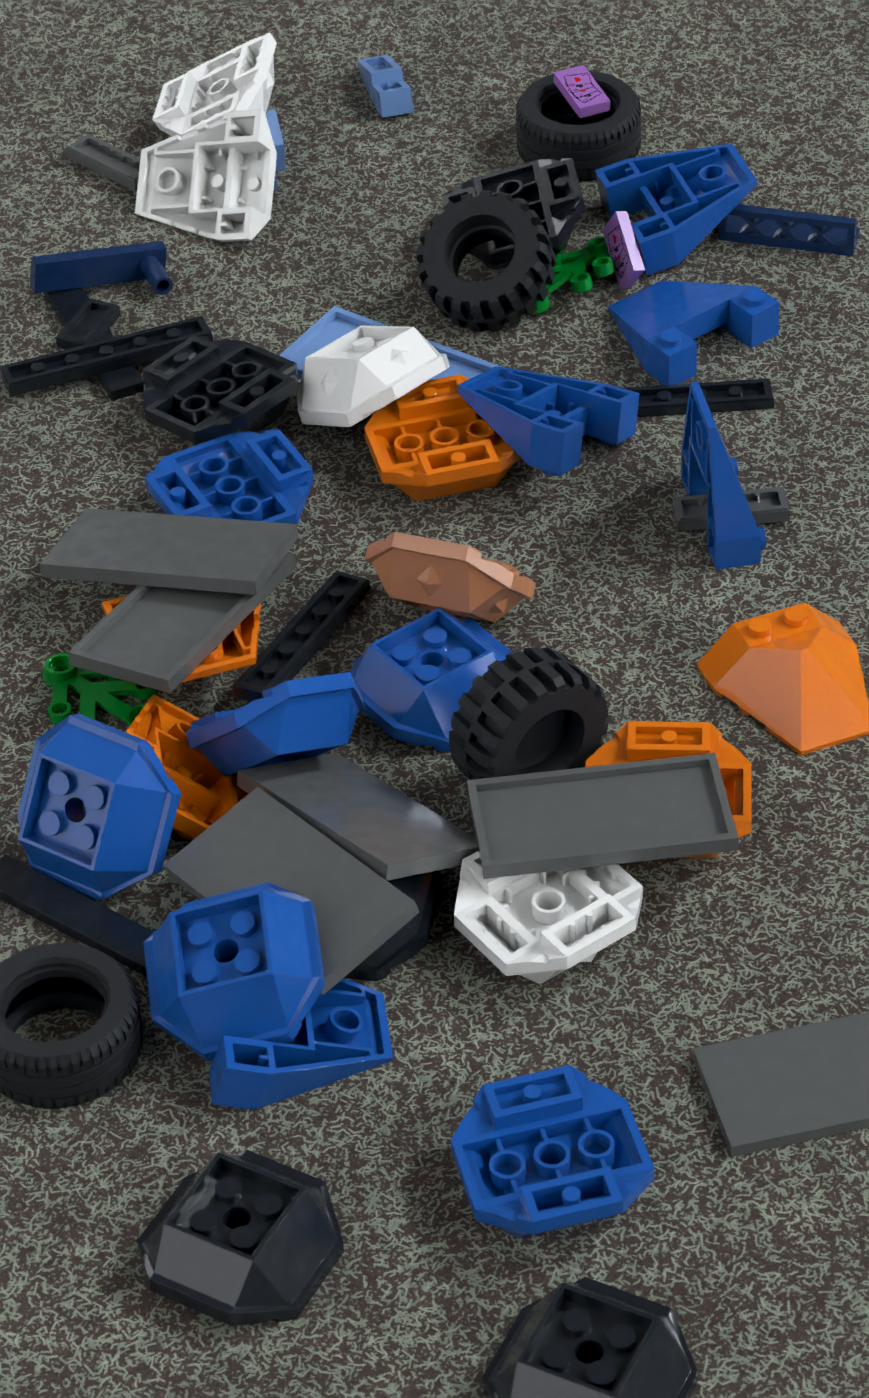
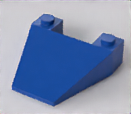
[595,143,757,276]
[608,280,779,385]
[457,366,640,476]
[681,381,766,570]
[209,956,393,1109]

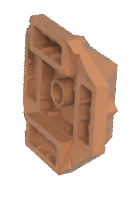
[364,532,536,623]

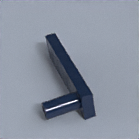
[30,241,173,295]

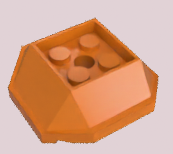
[364,374,521,501]
[585,721,751,858]

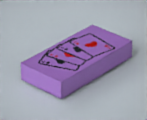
[553,65,610,118]
[602,211,645,289]

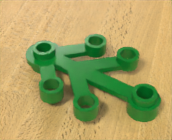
[525,237,615,315]
[42,653,157,728]

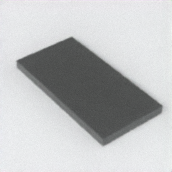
[40,508,299,595]
[68,553,296,693]
[236,753,478,881]
[467,753,739,879]
[163,787,420,996]
[693,1012,869,1157]

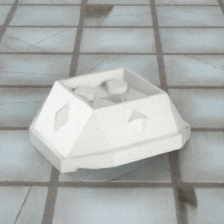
[152,33,277,137]
[296,326,450,427]
[454,851,643,983]

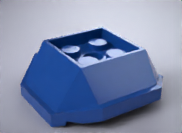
[145,429,313,525]
[350,607,512,752]
[186,672,365,777]
[17,714,181,901]
[143,882,325,1062]
[451,1065,654,1238]

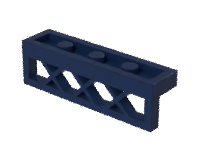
[719,204,860,256]

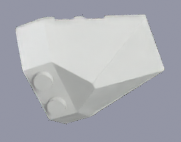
[135,109,277,242]

